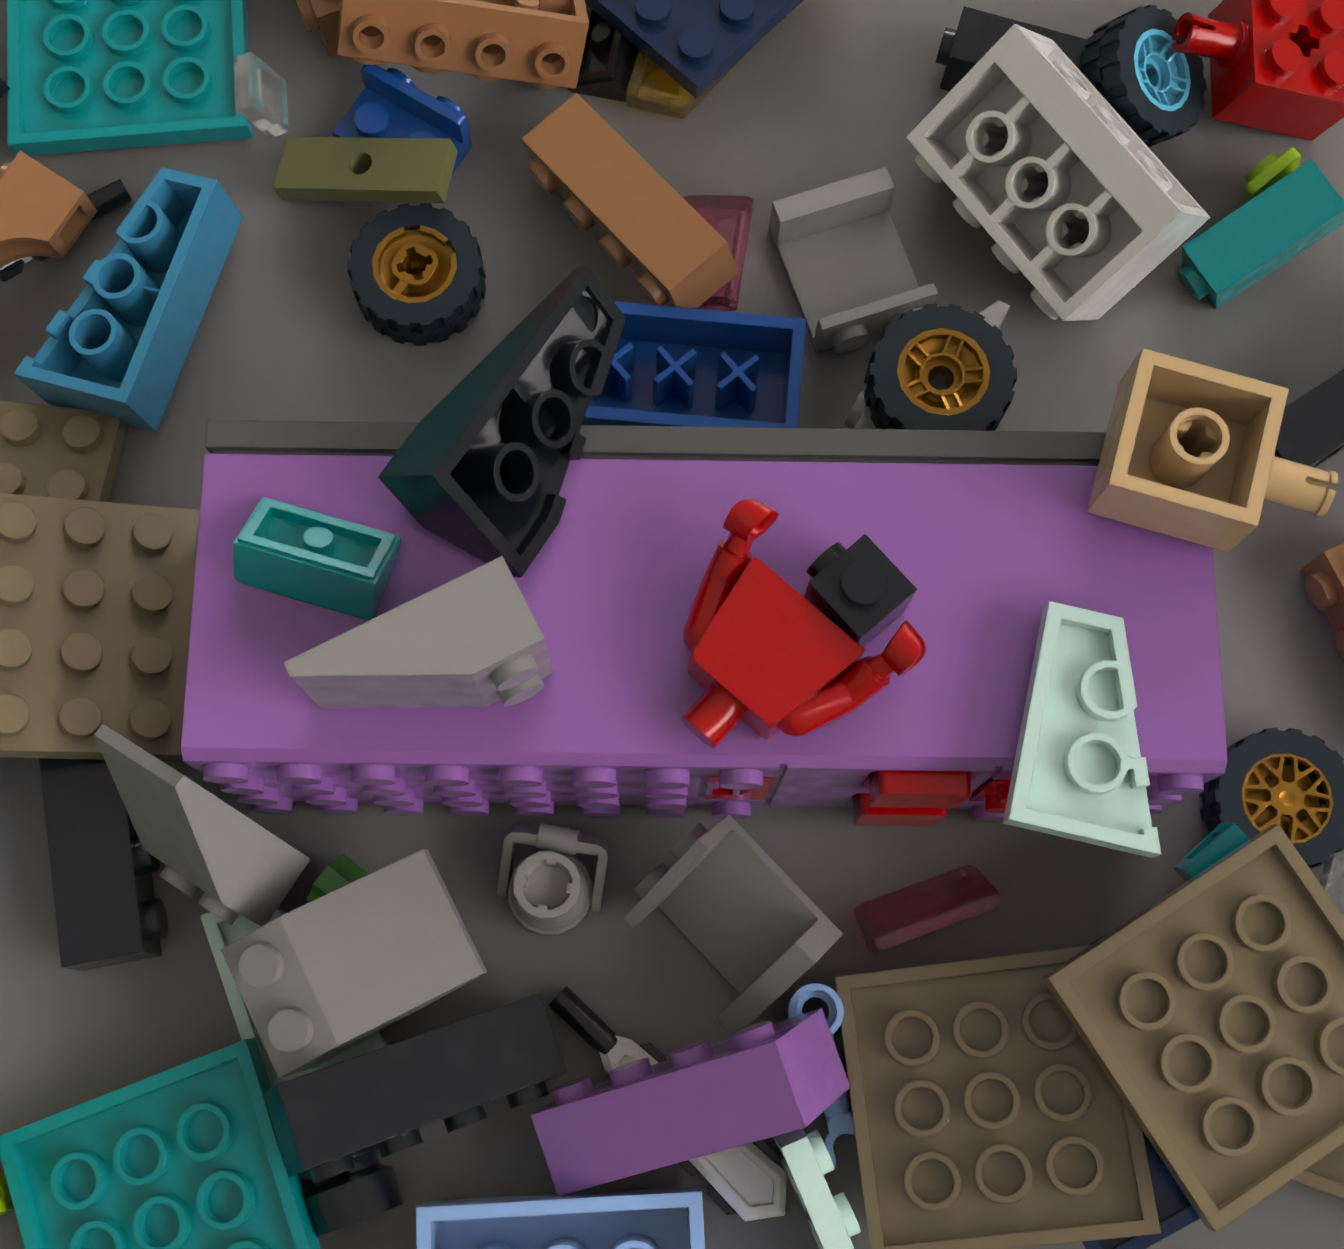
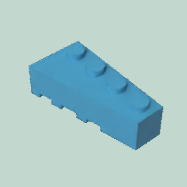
[13,167,243,432]

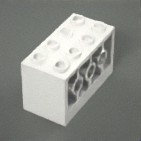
[906,24,1211,321]

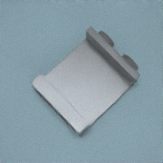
[768,167,938,354]
[623,815,843,1034]

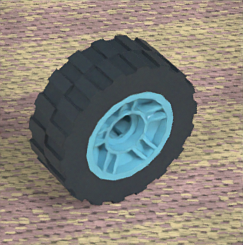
[1080,5,1207,148]

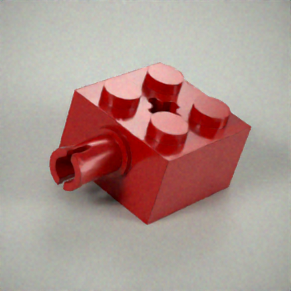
[1172,0,1344,141]

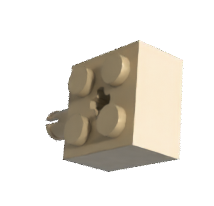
[1087,348,1338,552]

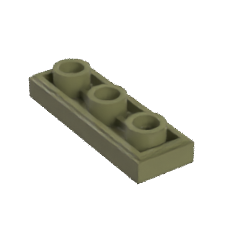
[273,137,458,203]

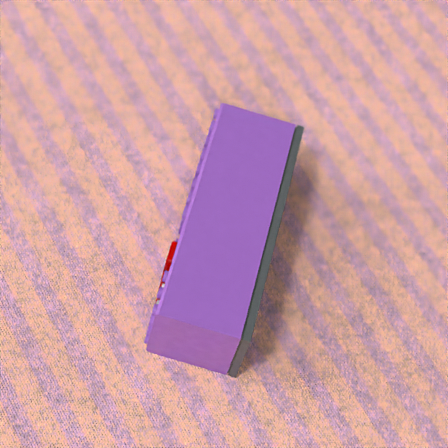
[181,420,1228,827]

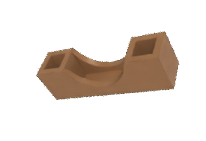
[0,150,97,268]

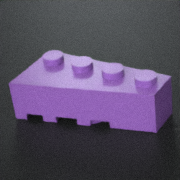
[531,1007,850,1196]

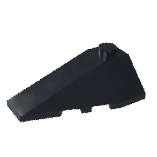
[378,265,626,577]

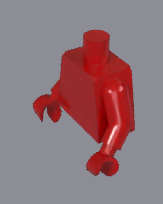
[681,499,926,749]

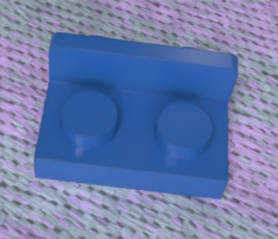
[332,64,472,174]

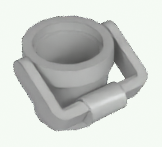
[497,823,610,936]

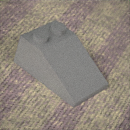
[283,556,554,709]
[94,724,310,926]
[221,849,487,1078]

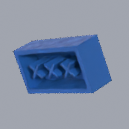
[582,301,806,428]

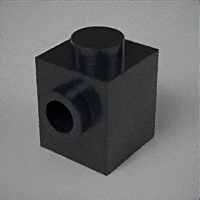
[804,534,917,648]

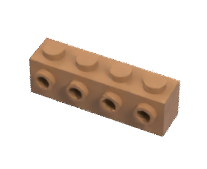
[338,0,589,90]
[521,93,739,309]

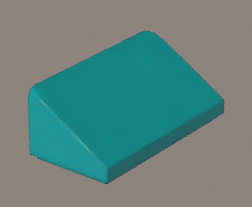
[233,497,401,620]

